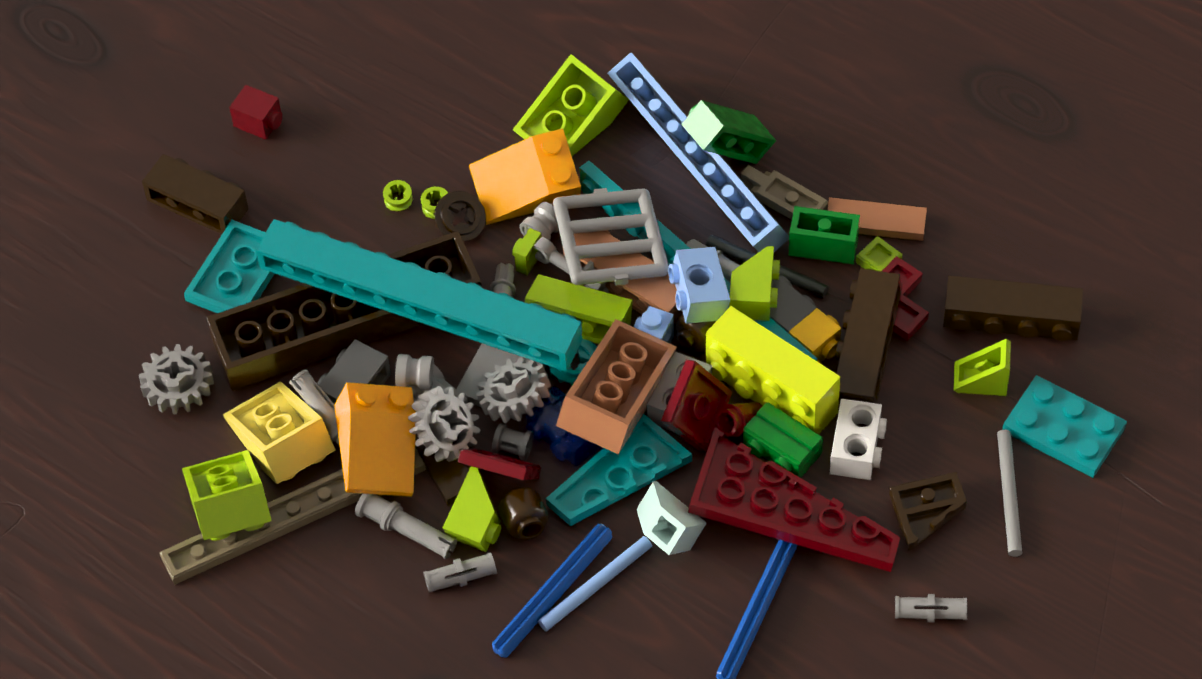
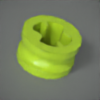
[383,180,413,212]
[421,186,448,219]

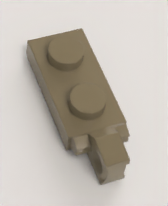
[741,165,828,220]

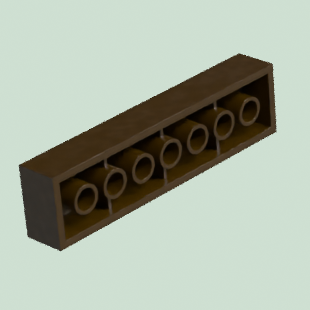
[206,231,482,391]

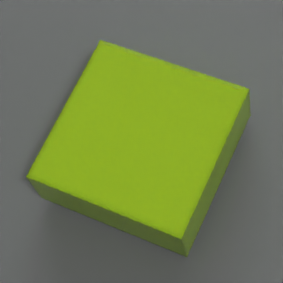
[856,236,903,271]

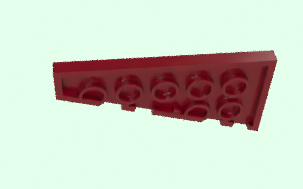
[688,427,900,572]

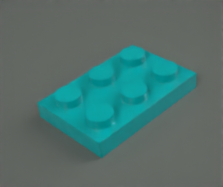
[184,220,275,313]
[1002,375,1127,478]

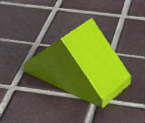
[954,339,1011,396]

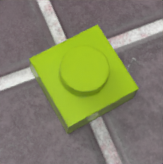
[512,228,542,275]

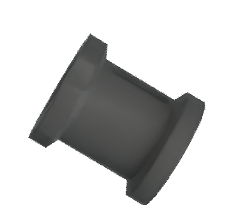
[492,423,534,461]

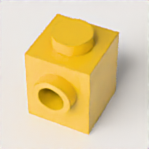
[789,308,841,363]

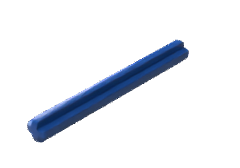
[492,523,612,658]
[716,540,798,679]

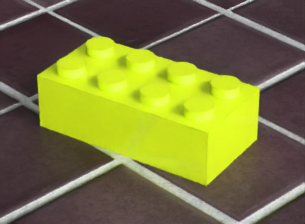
[706,306,840,434]

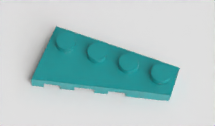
[546,414,692,526]

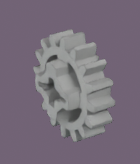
[139,344,214,414]
[476,357,551,423]
[408,386,480,462]

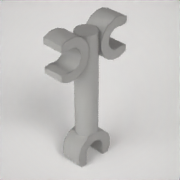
[534,237,610,293]

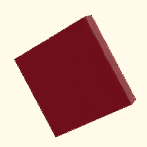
[661,360,733,452]
[458,449,542,480]

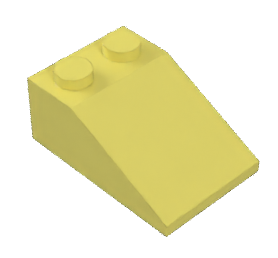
[223,381,336,484]

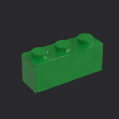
[681,100,777,164]

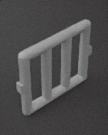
[553,188,669,286]

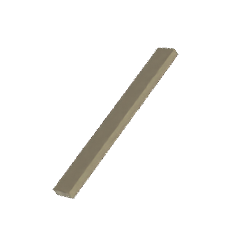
[159,448,426,585]

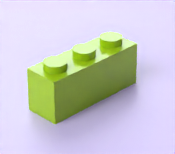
[525,274,633,344]

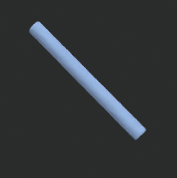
[538,536,652,632]

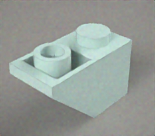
[636,481,706,555]

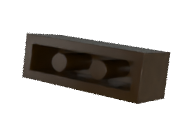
[142,154,249,234]

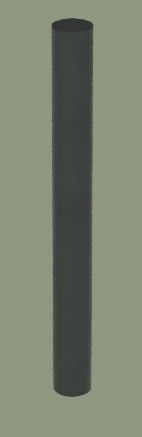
[706,235,829,298]

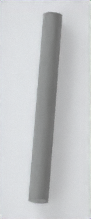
[997,430,1022,557]

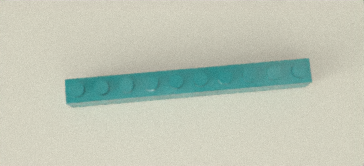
[256,219,583,372]

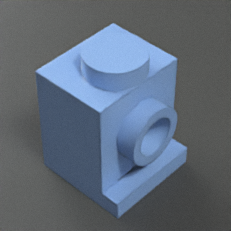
[634,306,674,344]

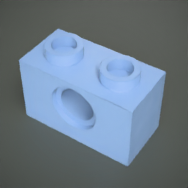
[668,247,730,324]

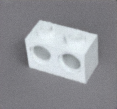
[830,399,887,480]

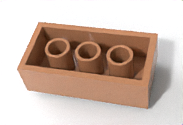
[556,319,677,455]

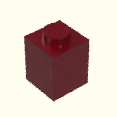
[229,85,283,140]

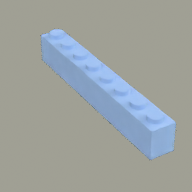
[607,52,789,252]

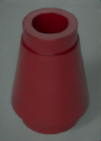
[716,402,762,437]

